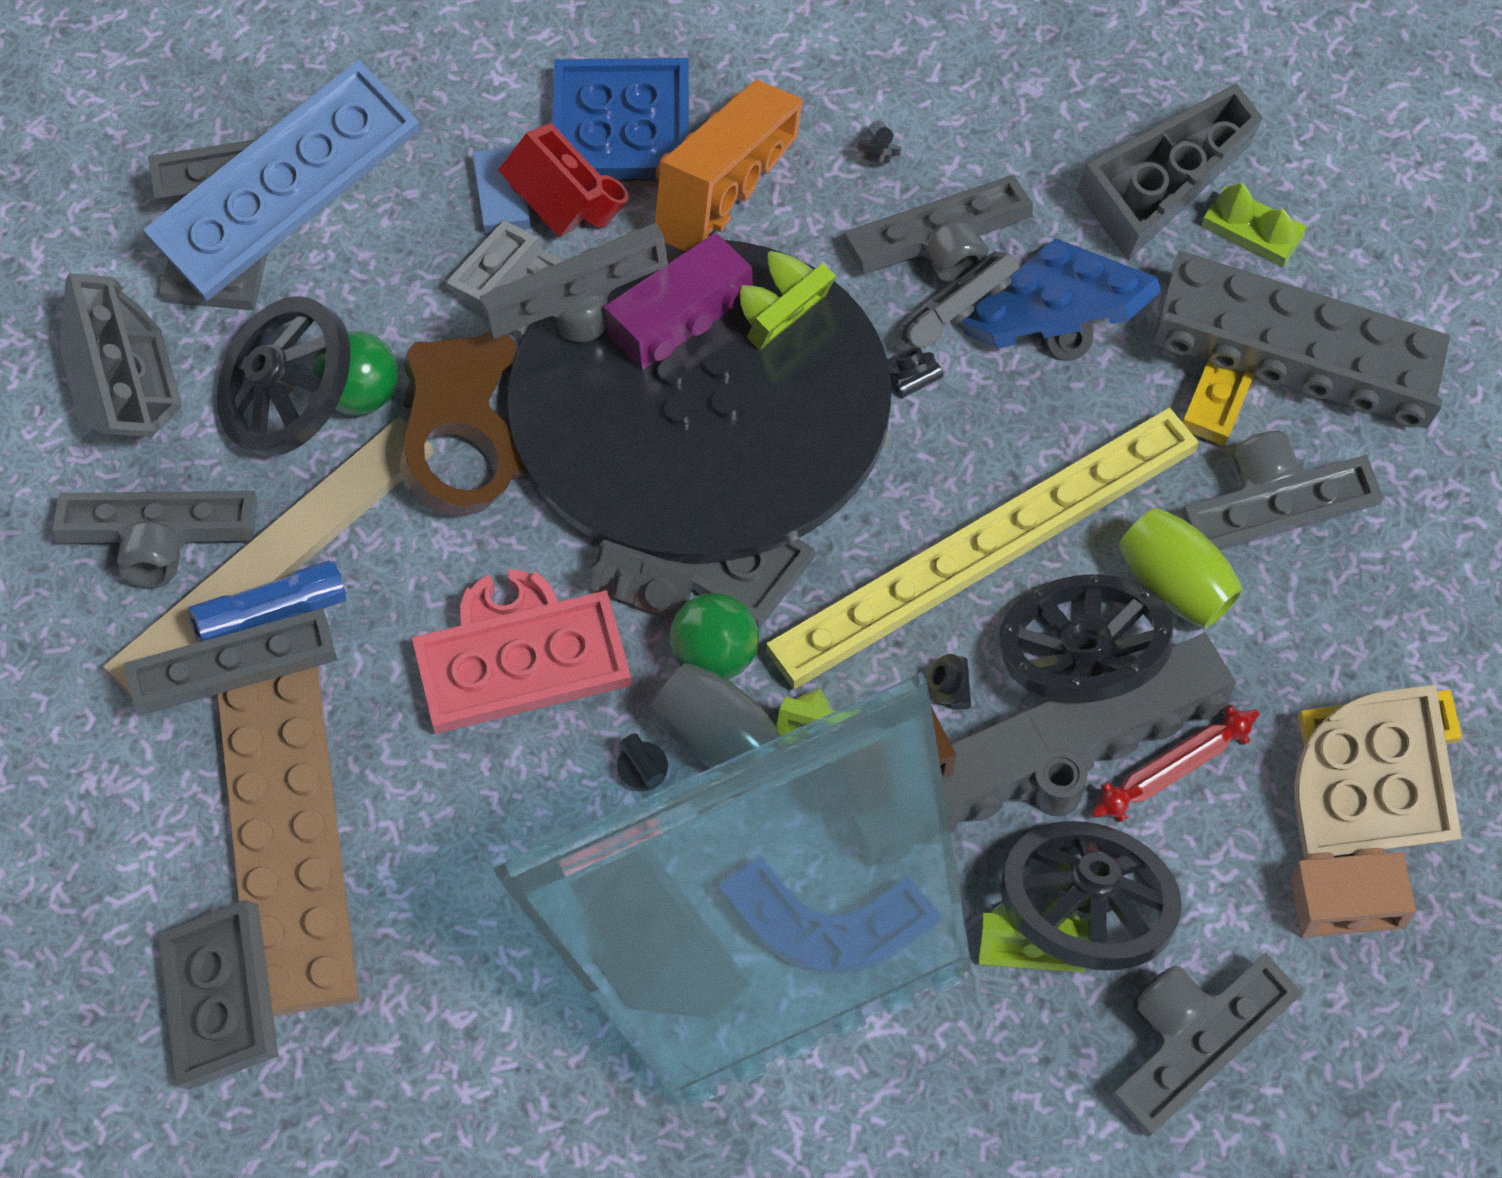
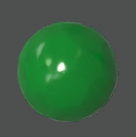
[313,331,398,416]
[670,593,759,680]

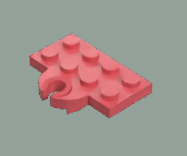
[412,569,632,734]

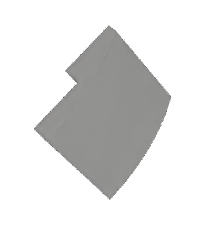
[446,220,564,341]

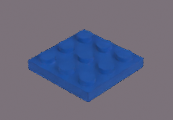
[552,58,689,179]

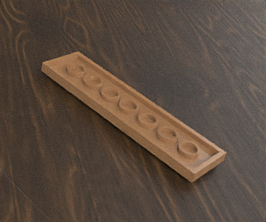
[218,666,360,1017]

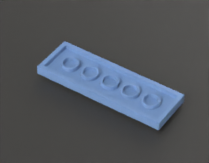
[143,59,421,302]

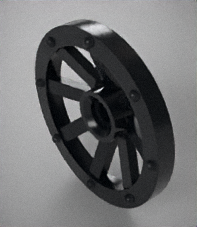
[217,296,351,456]
[999,574,1174,703]
[1001,821,1182,971]

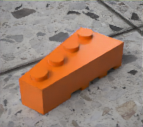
[655,79,803,252]

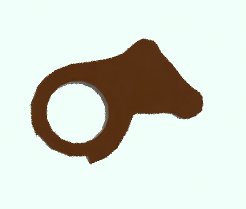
[399,332,524,515]

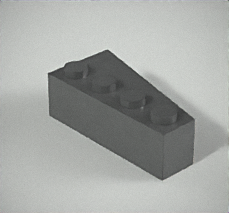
[1077,83,1263,261]

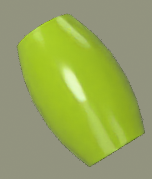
[1118,507,1244,629]

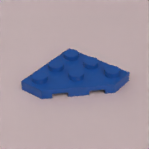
[961,238,1161,349]

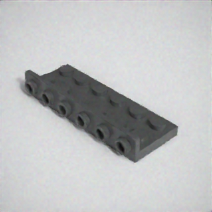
[1152,250,1451,429]

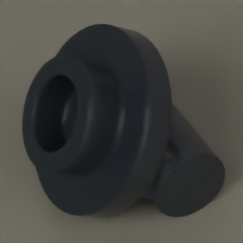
[856,120,901,163]
[1040,322,1093,360]
[889,348,944,399]
[927,654,972,710]
[617,733,668,792]

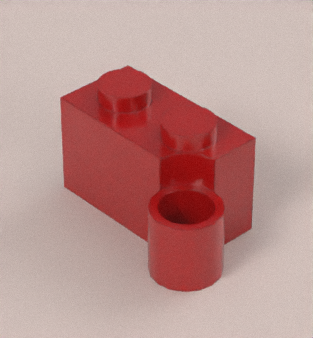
[498,123,629,237]

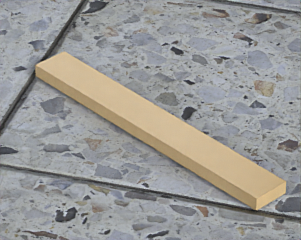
[103,416,434,697]

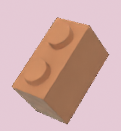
[1290,848,1416,938]

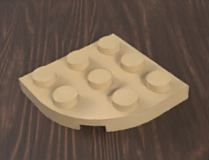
[1294,685,1462,858]

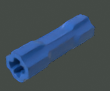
[188,560,346,642]

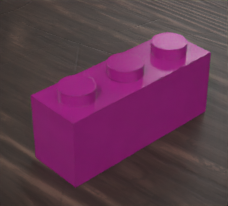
[604,233,753,370]

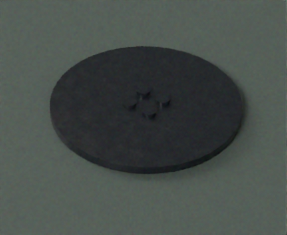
[508,240,891,563]

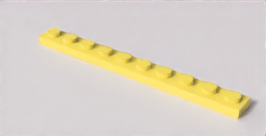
[766,407,1199,690]

